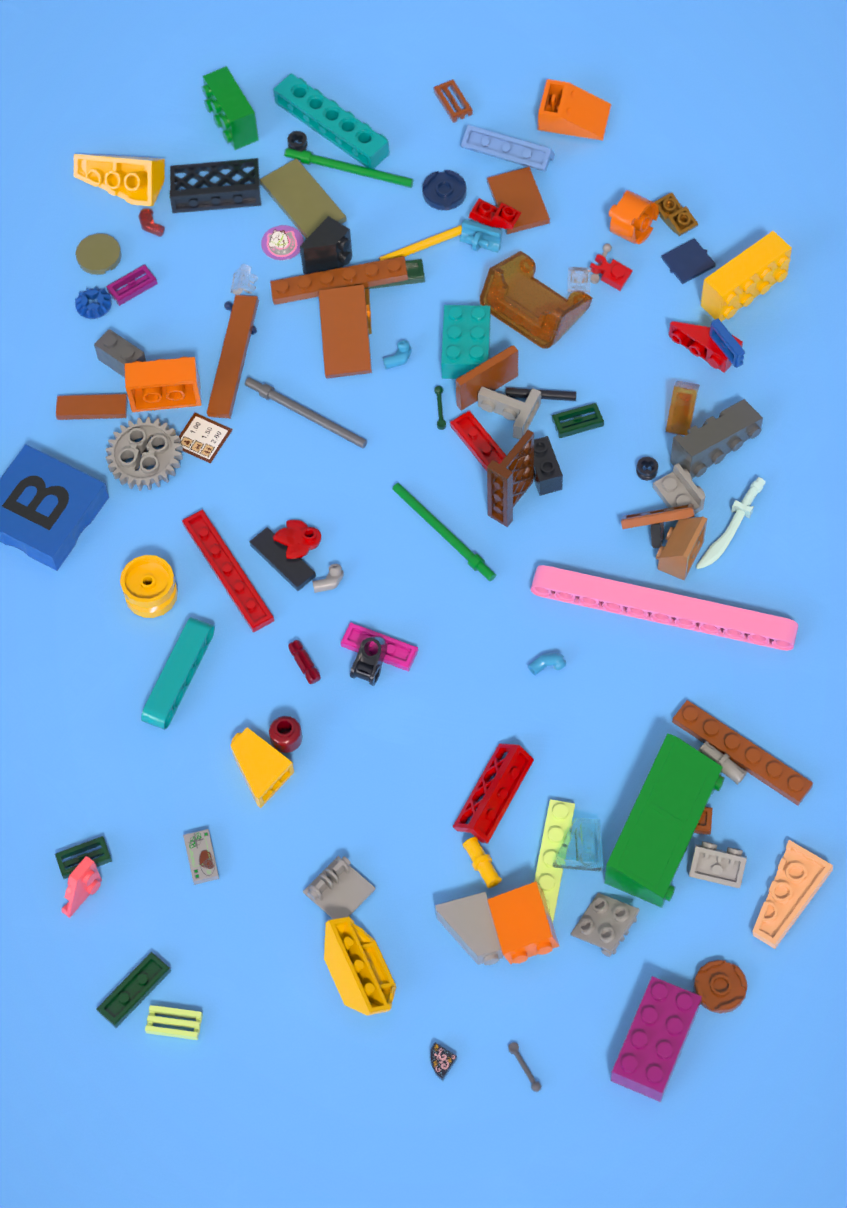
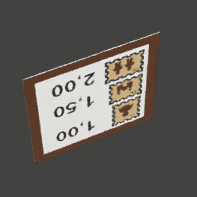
[179,412,233,464]

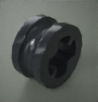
[287,131,308,152]
[636,457,658,481]

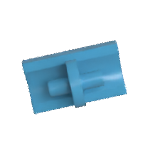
[460,219,503,253]

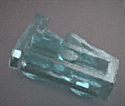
[553,818,604,872]

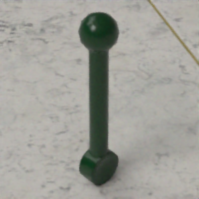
[434,386,446,430]

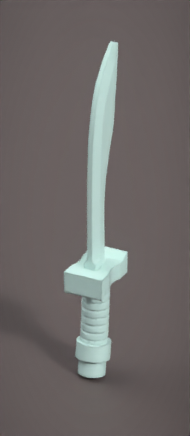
[696,477,766,569]

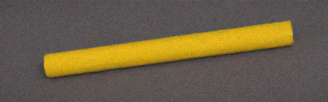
[379,225,462,261]

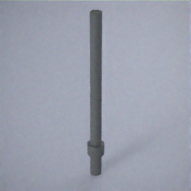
[245,377,367,448]

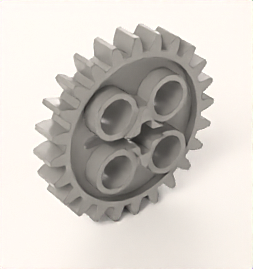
[106,417,183,491]

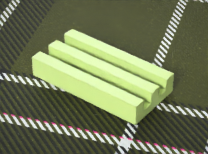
[145,1005,203,1040]

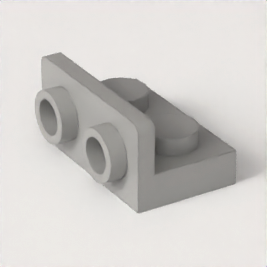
[653,463,705,519]
[689,841,747,888]

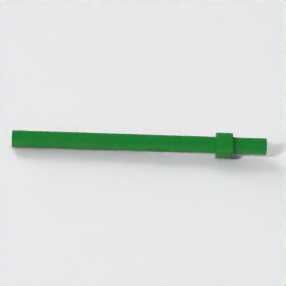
[284,148,414,188]
[392,483,496,581]

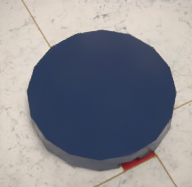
[422,170,467,210]

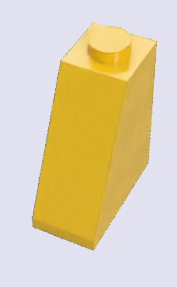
[230,727,294,808]

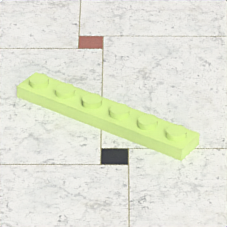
[534,799,575,923]

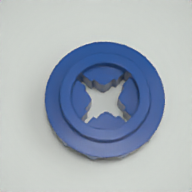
[75,286,112,319]

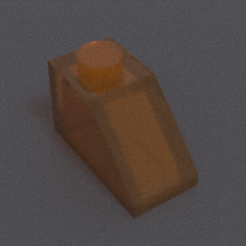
[665,380,700,436]

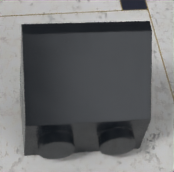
[300,216,353,274]

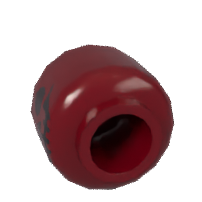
[269,716,303,753]

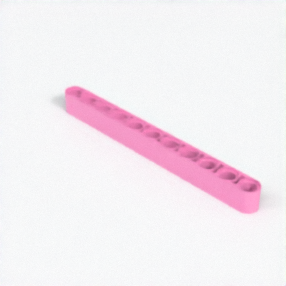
[530,565,798,651]

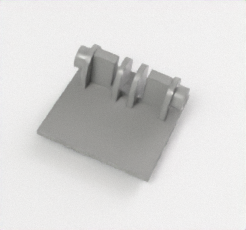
[303,856,376,919]
[571,893,640,957]

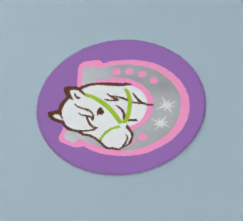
[261,225,304,260]

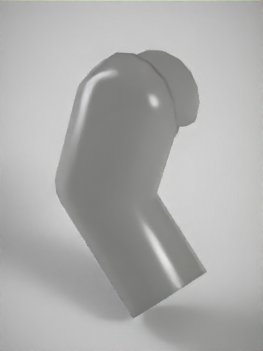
[312,564,344,593]

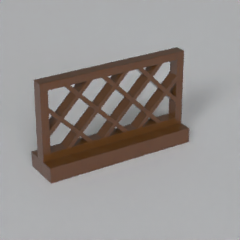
[487,430,534,527]

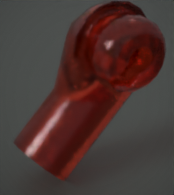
[138,208,165,237]

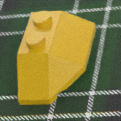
[324,917,396,1016]

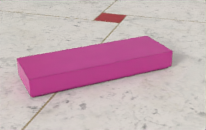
[341,622,418,672]

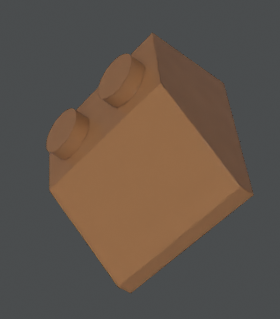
[656,517,707,580]

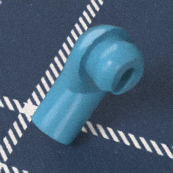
[383,340,412,369]
[528,653,566,675]

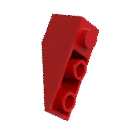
[669,321,743,373]

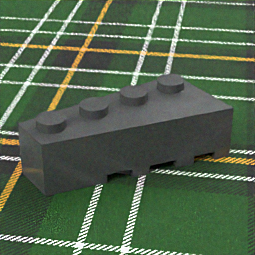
[670,399,763,479]

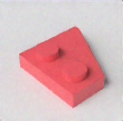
[61,856,102,918]

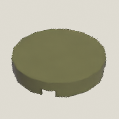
[76,233,121,275]

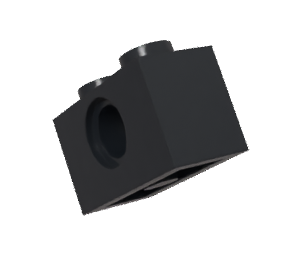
[533,436,563,496]

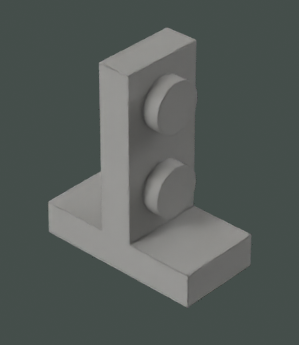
[478,387,541,440]

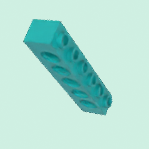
[273,73,389,169]

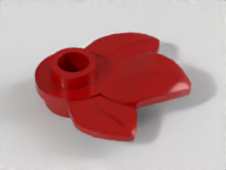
[273,520,321,559]

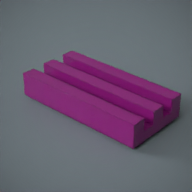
[106,264,157,306]

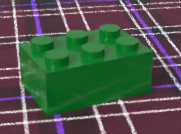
[202,66,259,150]

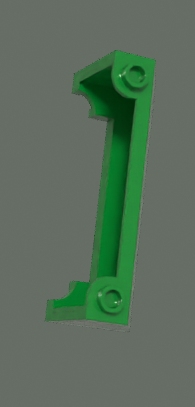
[605,733,725,908]

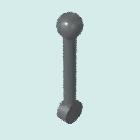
[508,1042,542,1092]

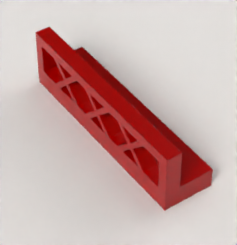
[453,743,534,844]

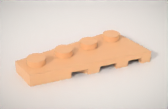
[752,840,833,949]

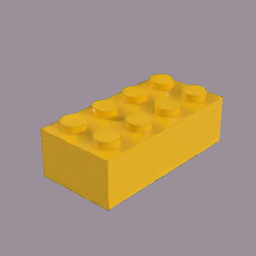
[701,231,792,322]

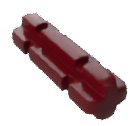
[288,640,321,684]

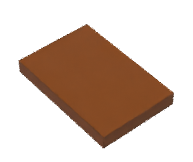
[487,167,550,234]
[456,345,518,411]

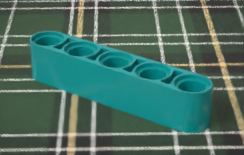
[141,617,215,730]

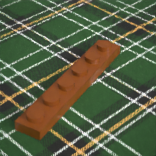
[270,256,408,305]
[672,700,813,806]

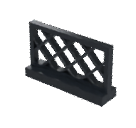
[170,158,261,213]

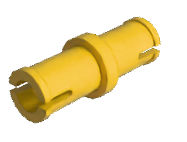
[463,837,502,888]

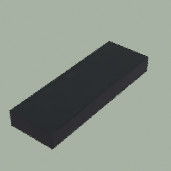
[249,527,316,591]

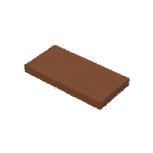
[318,285,372,379]

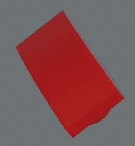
[468,198,521,229]

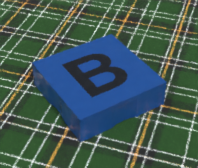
[0,444,109,571]

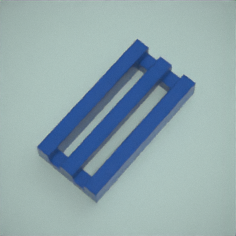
[709,318,745,368]

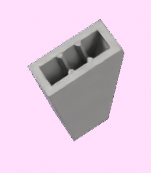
[435,892,503,965]

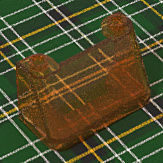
[480,251,593,349]

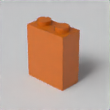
[487,882,559,964]

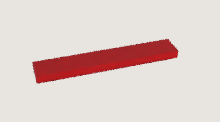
[182,509,274,633]

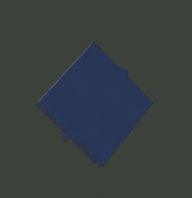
[661,238,716,284]

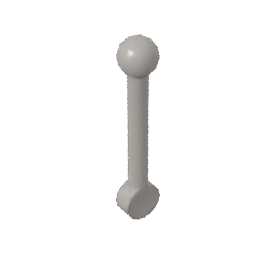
[590,244,612,284]

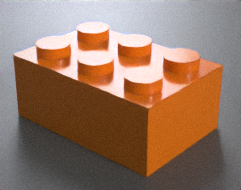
[125,357,202,412]

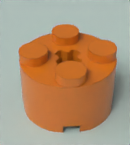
[609,190,659,244]

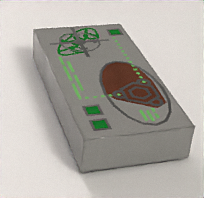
[183,829,219,885]

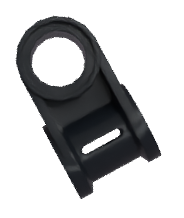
[350,636,387,686]

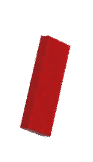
[450,411,506,471]

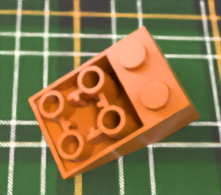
[538,79,611,141]

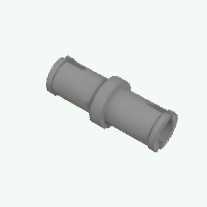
[698,741,747,785]

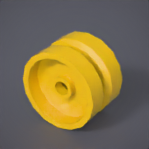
[120,555,178,618]

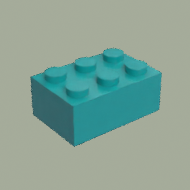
[441,305,491,379]

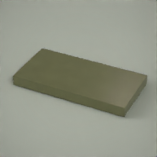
[260,158,347,239]

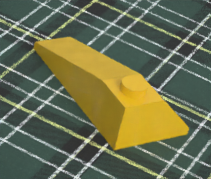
[74,154,165,206]

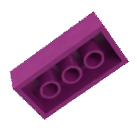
[611,976,702,1102]

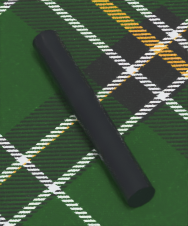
[506,388,576,401]

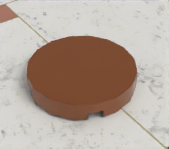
[694,960,747,1014]

